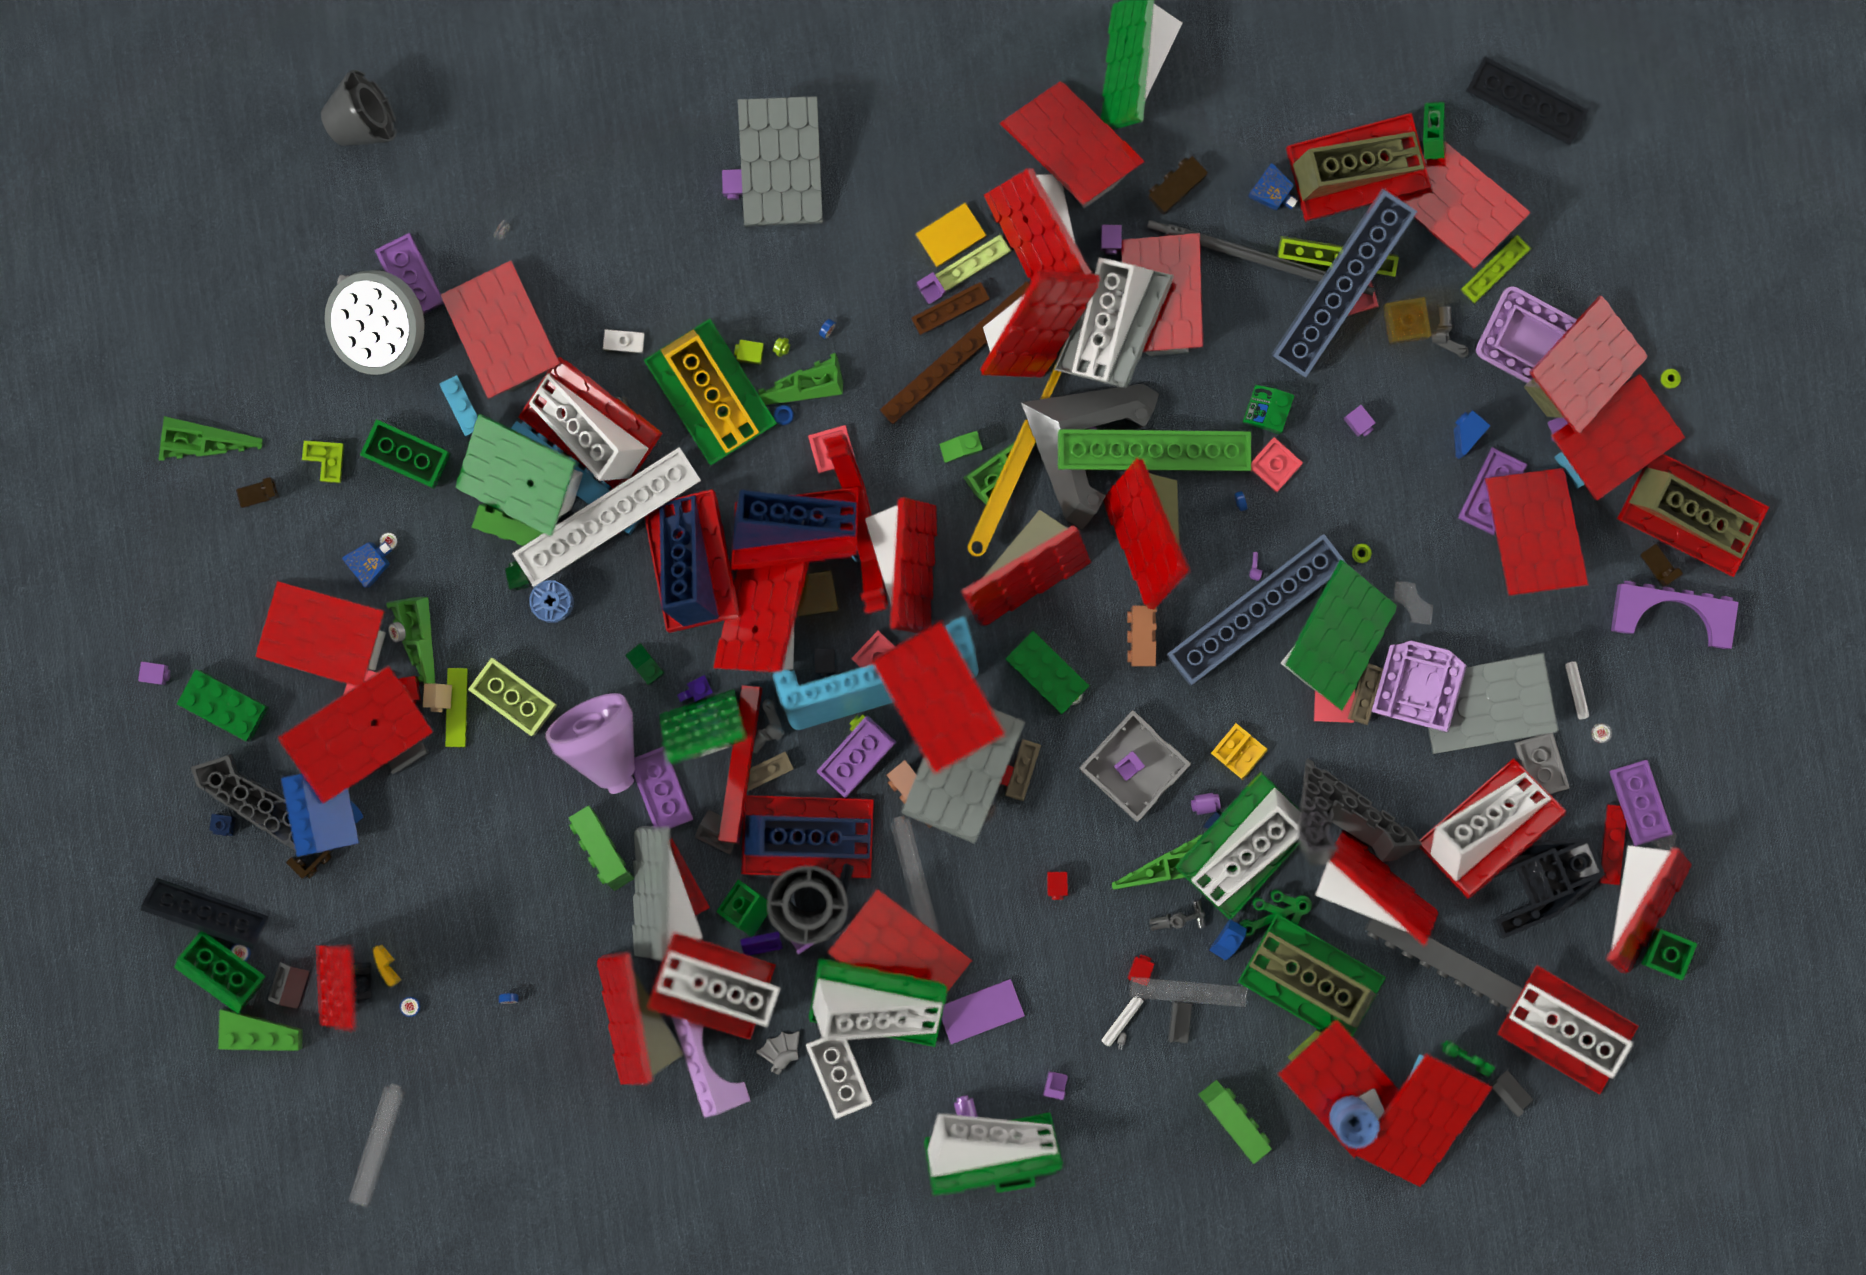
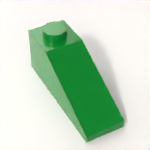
[1423,102,1445,159]

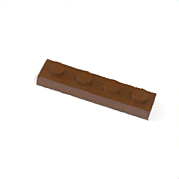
[911,282,990,336]

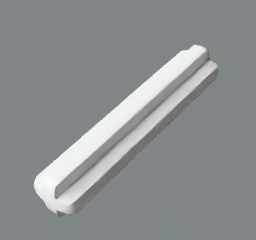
[1565,662,1589,719]
[1102,995,1143,1047]

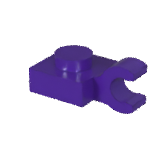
[677,675,713,702]

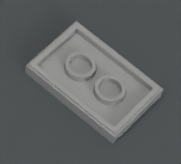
[1514,733,1570,794]

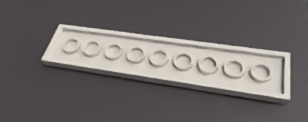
[512,447,701,587]

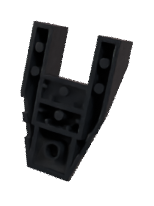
[1477,838,1605,939]

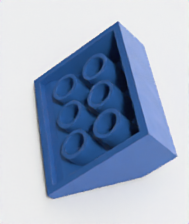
[281,774,359,856]

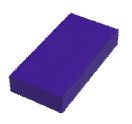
[740,931,783,956]

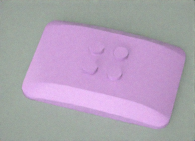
[1476,286,1577,383]

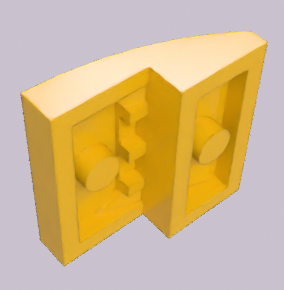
[1211,723,1268,780]
[373,945,401,987]

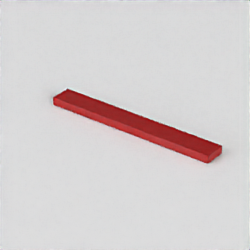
[718,685,763,843]

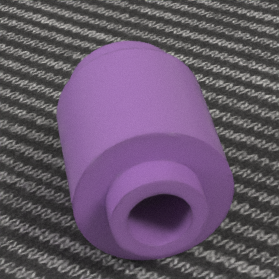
[1191,793,1221,815]
[954,1095,978,1117]

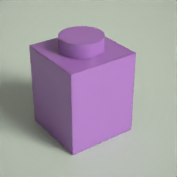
[722,169,743,200]
[1101,225,1121,255]
[1343,405,1375,437]
[138,662,171,685]

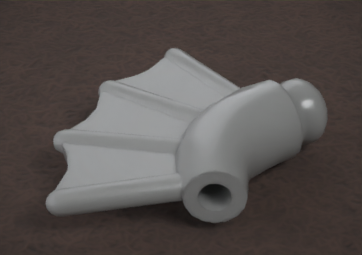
[757,1031,800,1075]

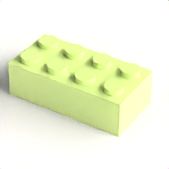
[468,658,557,737]

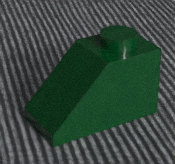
[505,561,533,592]
[625,643,665,686]

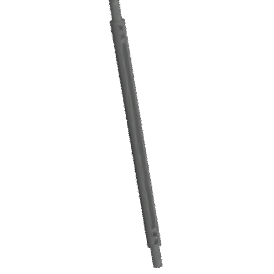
[1147,220,1375,296]

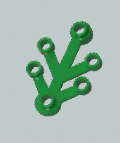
[1240,889,1312,936]
[1441,1040,1496,1078]

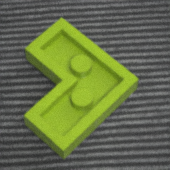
[302,440,344,483]

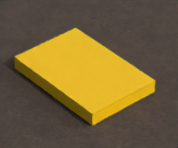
[916,203,986,267]

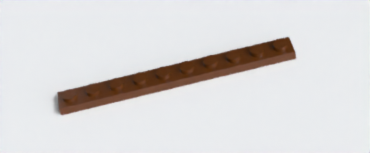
[880,281,1030,425]

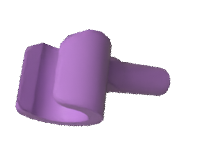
[1249,552,1262,581]

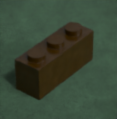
[1148,156,1208,215]

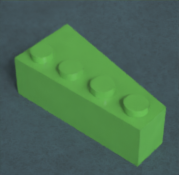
[472,503,544,546]
[569,806,634,891]
[219,1008,303,1051]
[1198,1080,1272,1164]

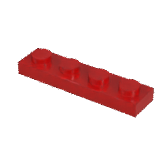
[1599,804,1626,885]
[669,838,710,916]

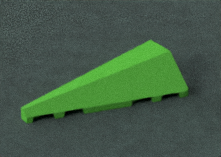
[758,353,843,405]
[159,416,262,461]
[963,441,1037,504]
[386,597,435,684]
[1112,834,1203,890]

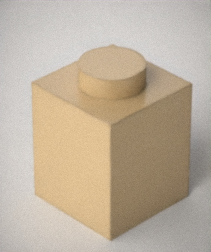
[423,684,452,712]

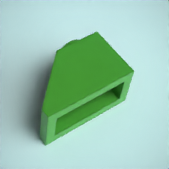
[939,431,983,463]

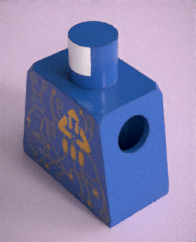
[1248,163,1298,210]
[342,541,393,587]

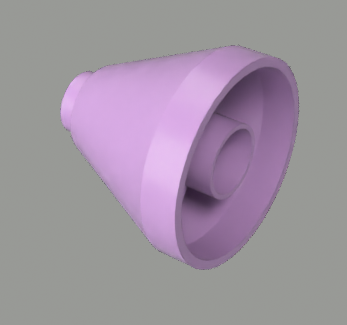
[546,693,635,794]

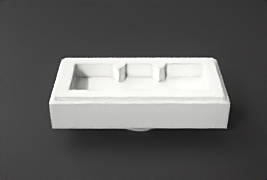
[603,330,644,353]

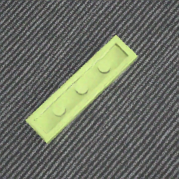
[935,234,1011,292]

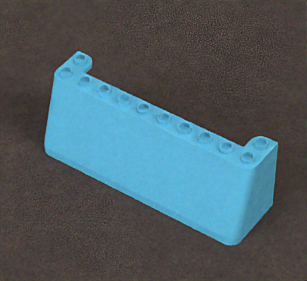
[773,617,979,730]

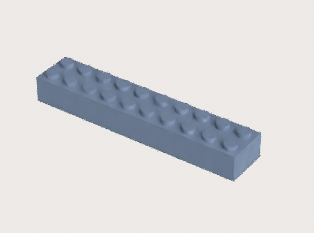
[1272,188,1417,377]
[1166,534,1347,686]

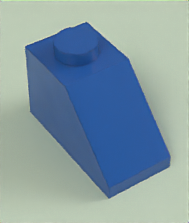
[1209,919,1247,961]

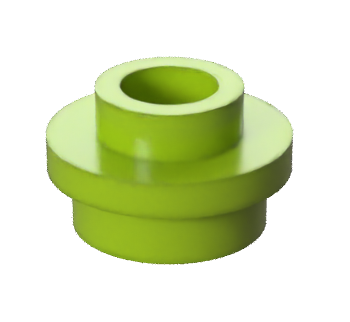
[773,338,790,357]
[1661,369,1681,389]
[1352,544,1372,563]

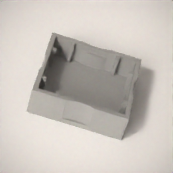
[1078,710,1191,822]

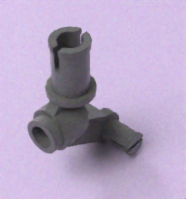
[1432,307,1469,359]
[753,698,785,754]
[1150,900,1206,931]

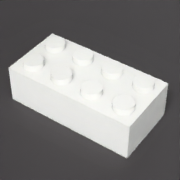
[806,1037,872,1119]

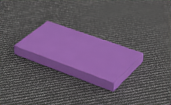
[375,233,444,314]
[1458,447,1527,535]
[816,715,896,798]
[633,746,693,829]
[1609,760,1673,846]
[941,979,1025,1044]

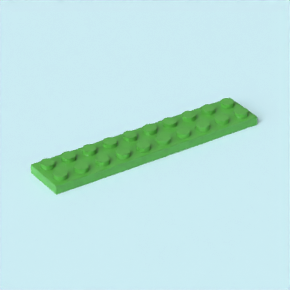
[1058,429,1251,471]

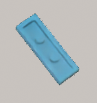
[440,375,478,437]

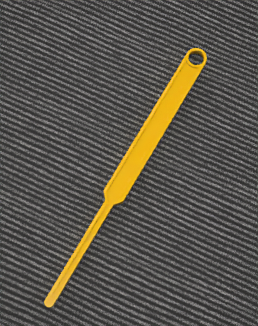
[968,345,1065,557]

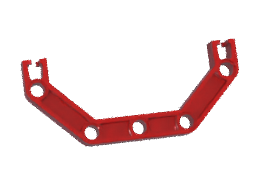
[823,434,889,614]

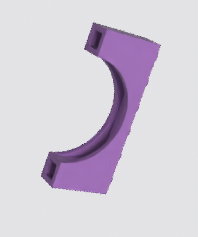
[1611,581,1739,649]

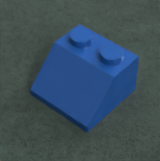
[1454,410,1490,459]

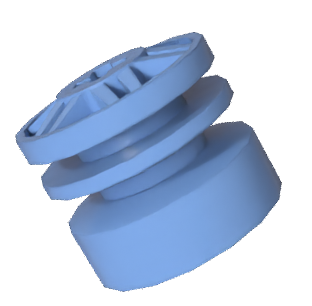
[530,580,574,623]
[1330,1096,1379,1148]

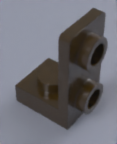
[236,477,279,508]
[1640,544,1683,587]
[286,849,333,879]

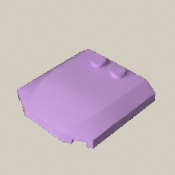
[1372,641,1467,732]

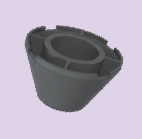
[321,70,397,146]
[768,866,848,944]

